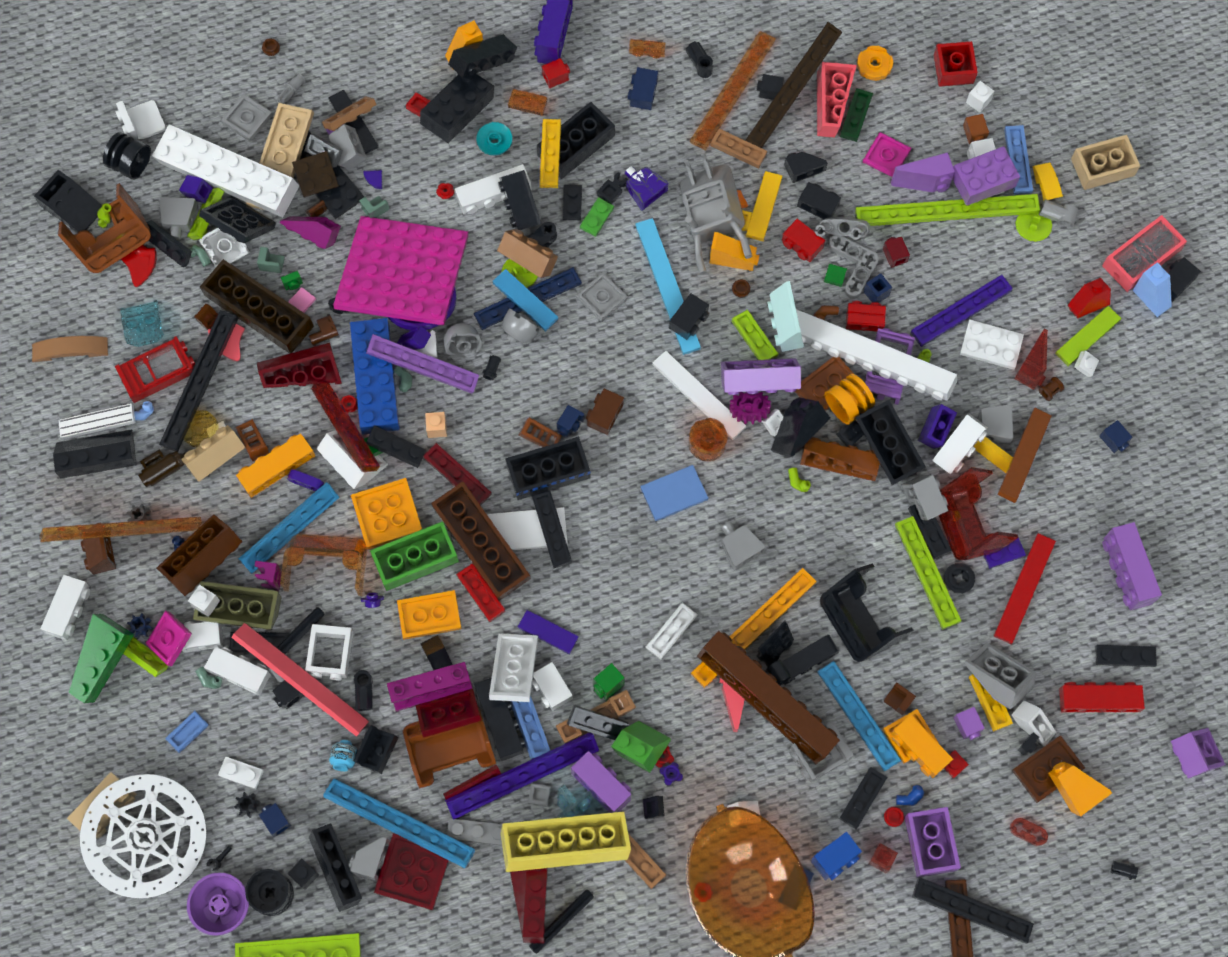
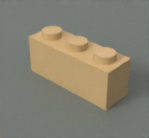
[181,425,245,482]

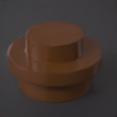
[262,38,280,56]
[732,279,751,298]

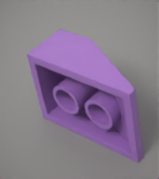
[891,153,955,193]

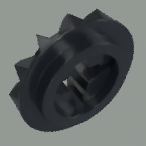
[944,563,975,594]

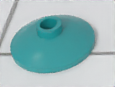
[476,122,513,156]

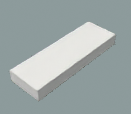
[645,603,698,660]

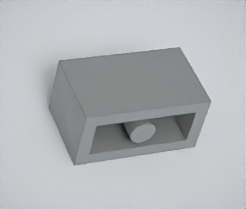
[328,124,367,169]

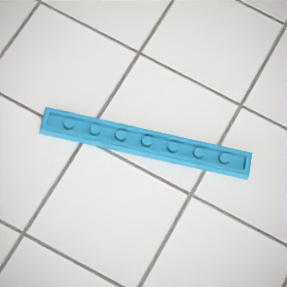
[635,218,701,355]

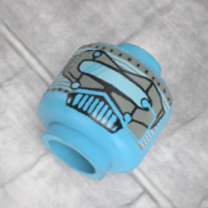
[329,740,357,772]

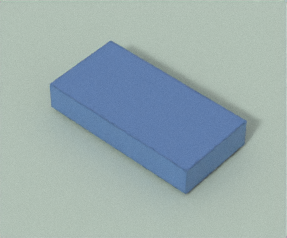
[165,711,209,753]

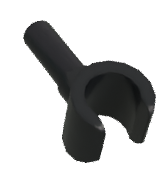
[206,845,232,871]

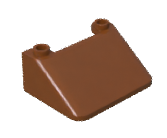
[403,707,496,789]

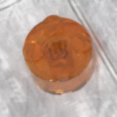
[688,418,728,461]

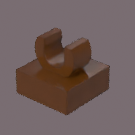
[194,304,218,330]

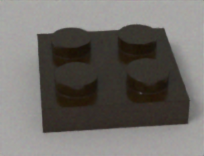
[292,151,339,198]

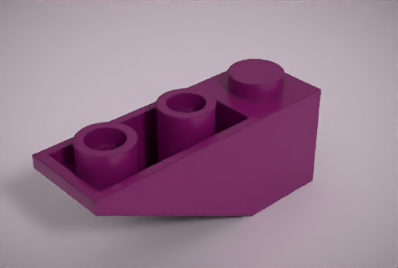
[280,216,341,249]

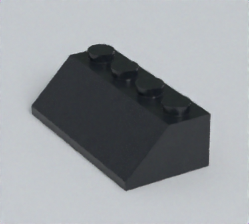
[855,400,926,485]
[53,429,137,479]

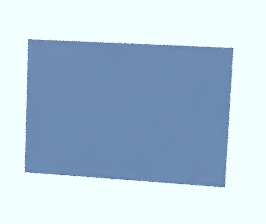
[640,465,708,522]

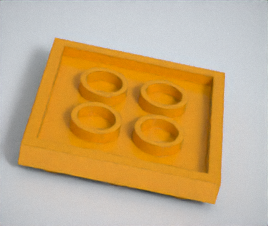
[351,478,422,550]

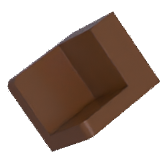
[884,682,916,715]

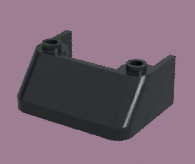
[820,563,914,662]

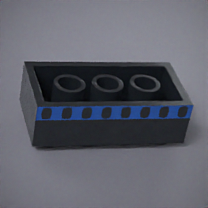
[505,436,591,500]

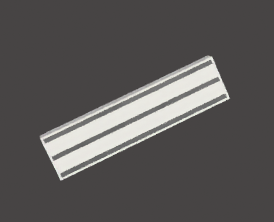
[59,404,136,439]

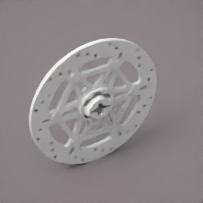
[80,774,206,898]

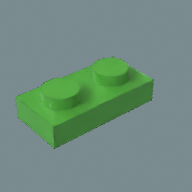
[580,198,614,237]

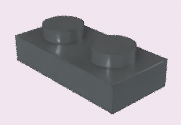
[304,134,343,167]

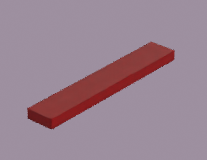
[994,533,1056,645]

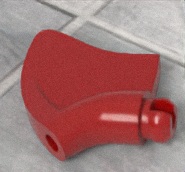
[121,245,157,287]

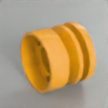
[824,374,875,425]

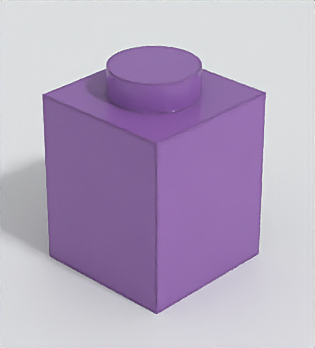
[953,707,985,741]

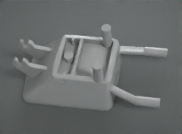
[679,153,752,275]

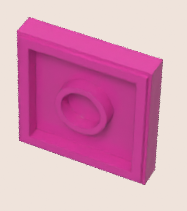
[863,132,912,177]
[145,611,192,666]

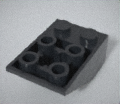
[34,170,102,233]

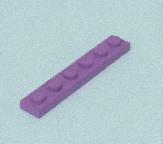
[366,334,479,394]

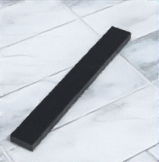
[159,310,239,452]

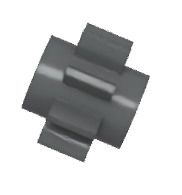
[127,504,152,529]

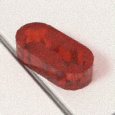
[1010,818,1048,846]

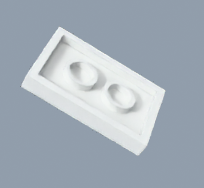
[960,319,1024,370]

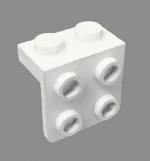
[115,100,166,141]

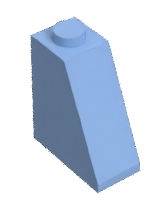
[1133,262,1172,317]

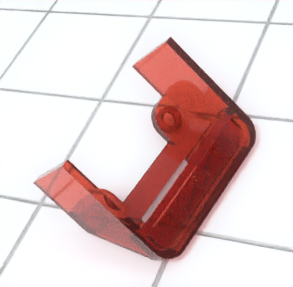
[938,467,1019,561]

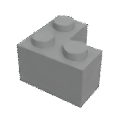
[901,475,948,520]

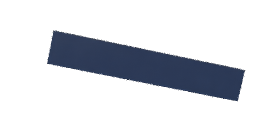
[474,267,582,330]

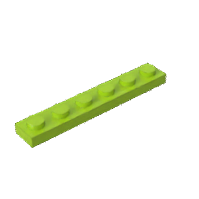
[895,516,961,630]

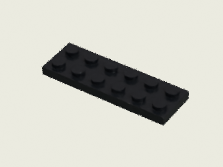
[299,131,364,219]

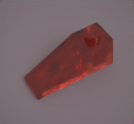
[1014,328,1048,390]

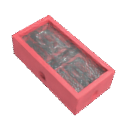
[1102,215,1187,292]

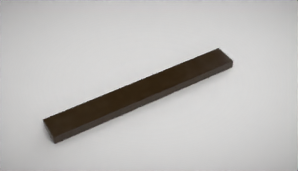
[745,22,842,148]

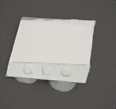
[199,228,250,267]

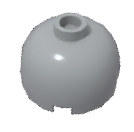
[502,308,541,343]
[444,323,482,360]

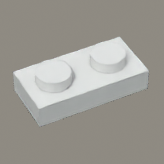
[218,757,263,789]

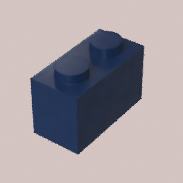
[627,67,658,110]

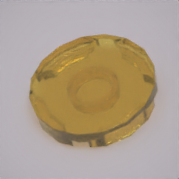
[184,410,219,448]

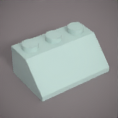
[767,281,804,352]

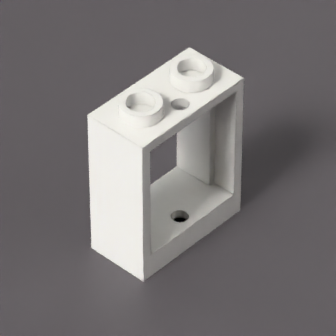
[305,624,353,681]

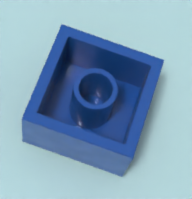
[810,832,862,881]

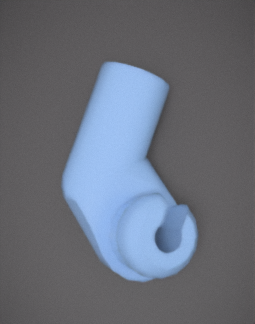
[134,401,154,421]

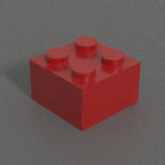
[933,41,978,87]

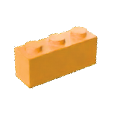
[891,714,953,778]

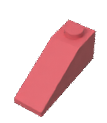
[719,678,745,732]

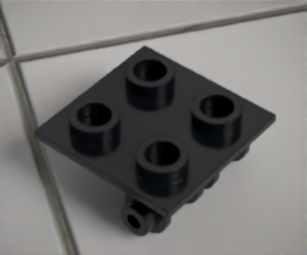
[756,620,794,667]

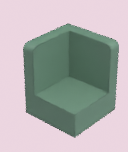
[359,196,389,218]
[257,247,285,273]

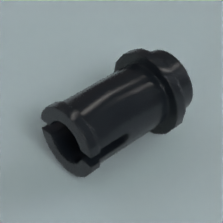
[482,355,501,380]
[1111,860,1138,880]

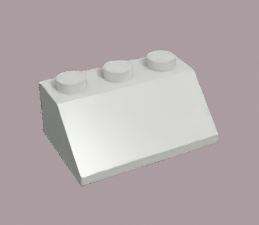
[317,425,388,489]

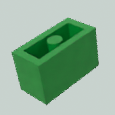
[593,663,625,701]

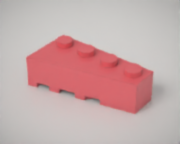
[817,62,857,138]

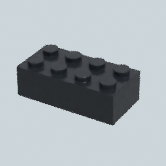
[420,74,494,143]
[537,102,615,179]

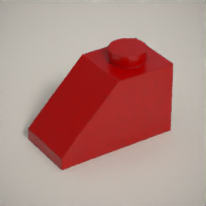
[1068,278,1111,319]

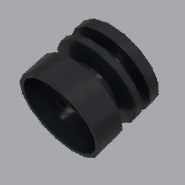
[103,132,151,180]
[245,869,294,916]

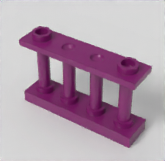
[387,662,473,712]

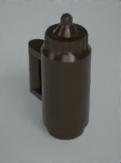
[138,449,187,488]

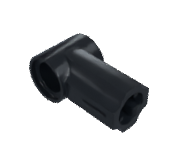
[686,41,713,78]
[354,670,373,711]

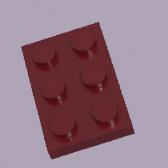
[415,689,481,738]

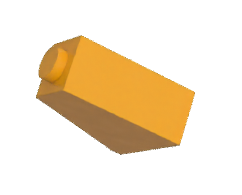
[445,20,483,70]
[709,232,760,271]
[1048,762,1112,816]

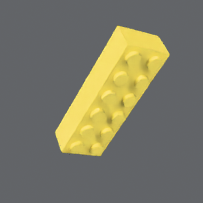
[501,812,631,872]

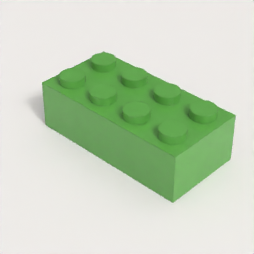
[370,521,459,591]

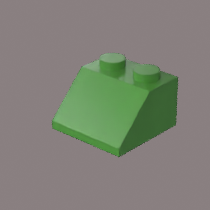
[611,721,671,773]

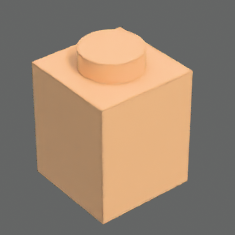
[425,412,447,438]

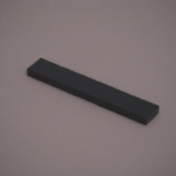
[912,877,1034,944]

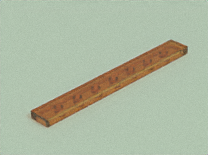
[39,517,202,542]

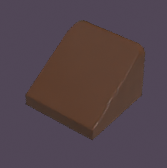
[305,200,327,217]

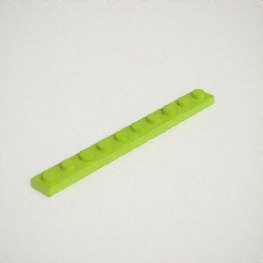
[855,194,1040,226]

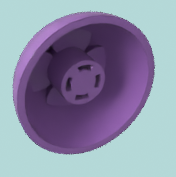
[187,873,249,936]

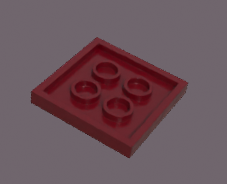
[374,833,449,911]

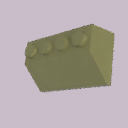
[193,581,282,630]

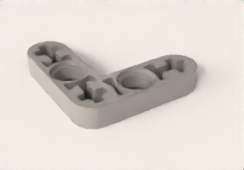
[828,235,879,299]

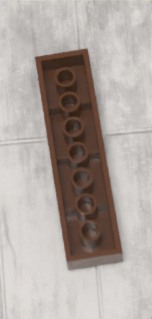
[697,631,840,764]

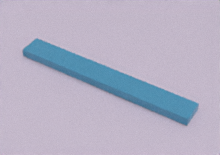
[323,779,475,868]

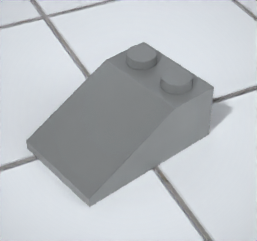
[965,643,1037,710]

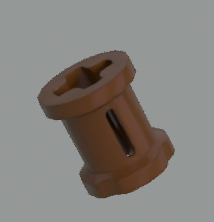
[1039,377,1064,401]

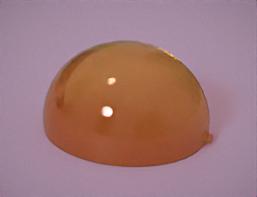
[686,804,815,957]

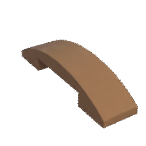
[32,336,108,362]
[556,690,636,744]

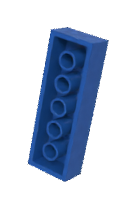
[350,318,400,435]

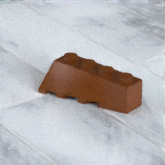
[800,437,880,481]

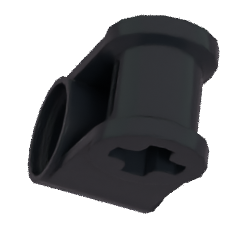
[528,222,557,248]

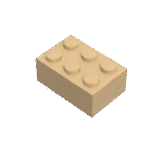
[1071,135,1140,190]
[67,772,137,839]

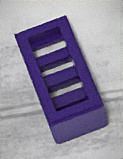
[397,326,431,350]

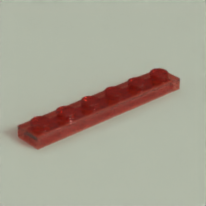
[311,383,380,472]

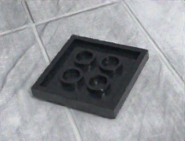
[199,196,276,243]

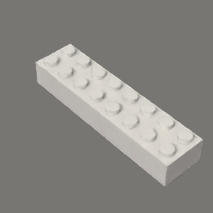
[152,125,299,218]

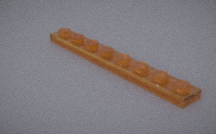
[690,31,776,151]

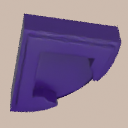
[363,170,382,189]

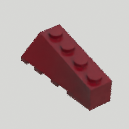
[257,342,342,388]
[510,868,548,944]

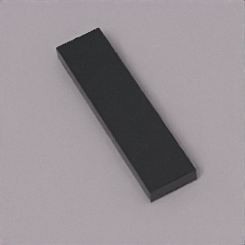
[328,90,379,154]
[532,491,572,569]

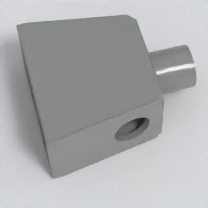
[160,197,198,241]
[976,405,1013,444]
[721,522,766,571]

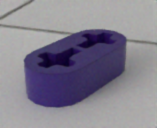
[287,470,324,492]

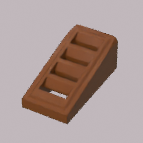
[518,417,562,447]
[235,419,269,461]

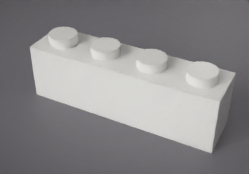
[455,164,532,214]

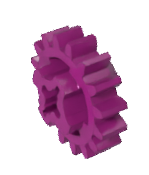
[730,391,771,424]

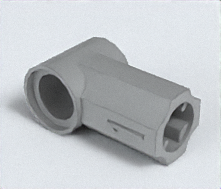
[1039,199,1078,229]

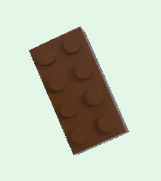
[156,514,243,596]

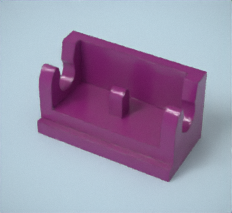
[254,561,283,592]

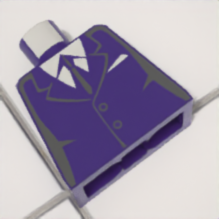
[625,166,668,211]

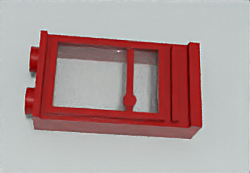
[115,336,195,403]

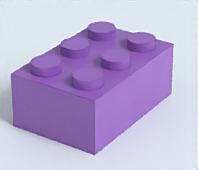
[953,146,1020,206]
[571,751,631,813]
[904,807,961,878]

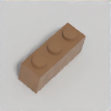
[497,229,558,278]

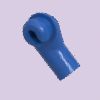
[896,785,924,806]

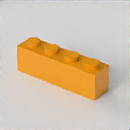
[236,433,315,498]

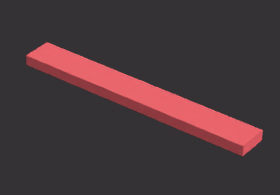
[231,623,369,737]

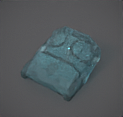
[120,300,164,347]

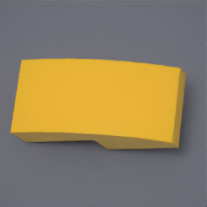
[1032,162,1063,201]

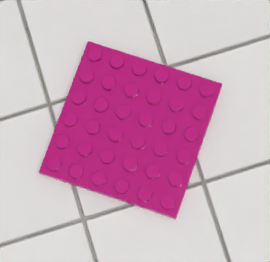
[333,216,469,325]

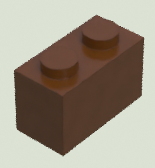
[586,388,624,435]

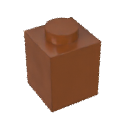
[963,114,989,144]

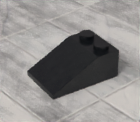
[771,397,831,457]

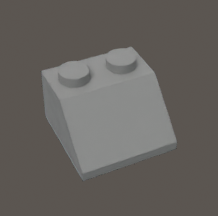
[349,837,390,882]

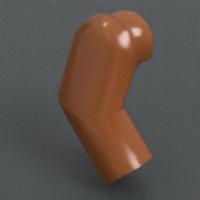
[813,305,839,321]

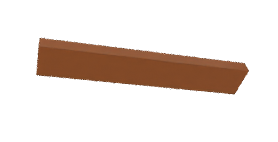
[997,408,1052,503]

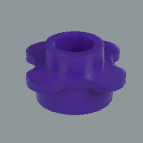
[361,592,384,608]
[660,762,683,786]

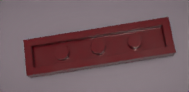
[423,443,492,506]

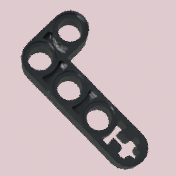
[765,635,840,686]

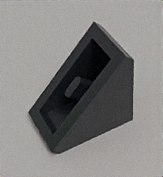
[420,635,453,670]

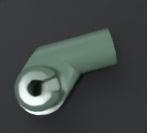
[189,245,212,267]
[394,366,412,392]
[195,666,222,689]

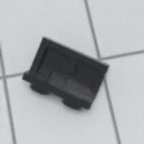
[354,725,399,774]

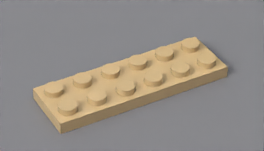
[246,103,314,210]

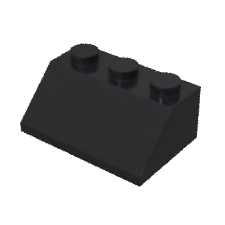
[498,170,542,230]

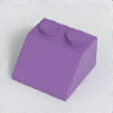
[1171,728,1226,778]

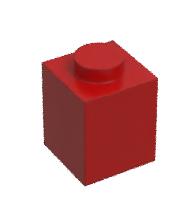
[541,58,570,89]

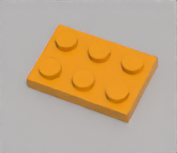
[397,590,462,640]

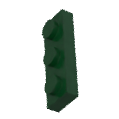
[840,88,873,142]

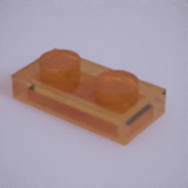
[629,39,666,58]
[508,89,548,116]

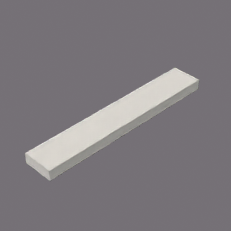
[652,351,746,440]

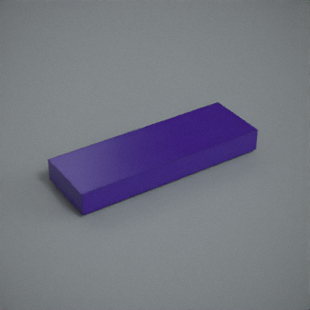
[518,610,579,655]

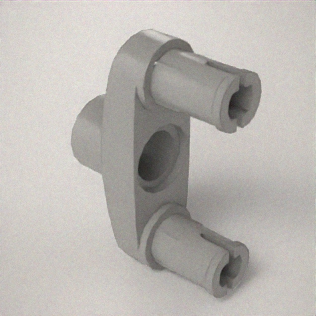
[815,216,870,239]

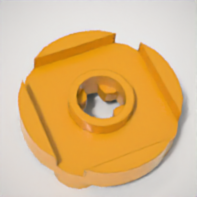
[857,46,893,81]

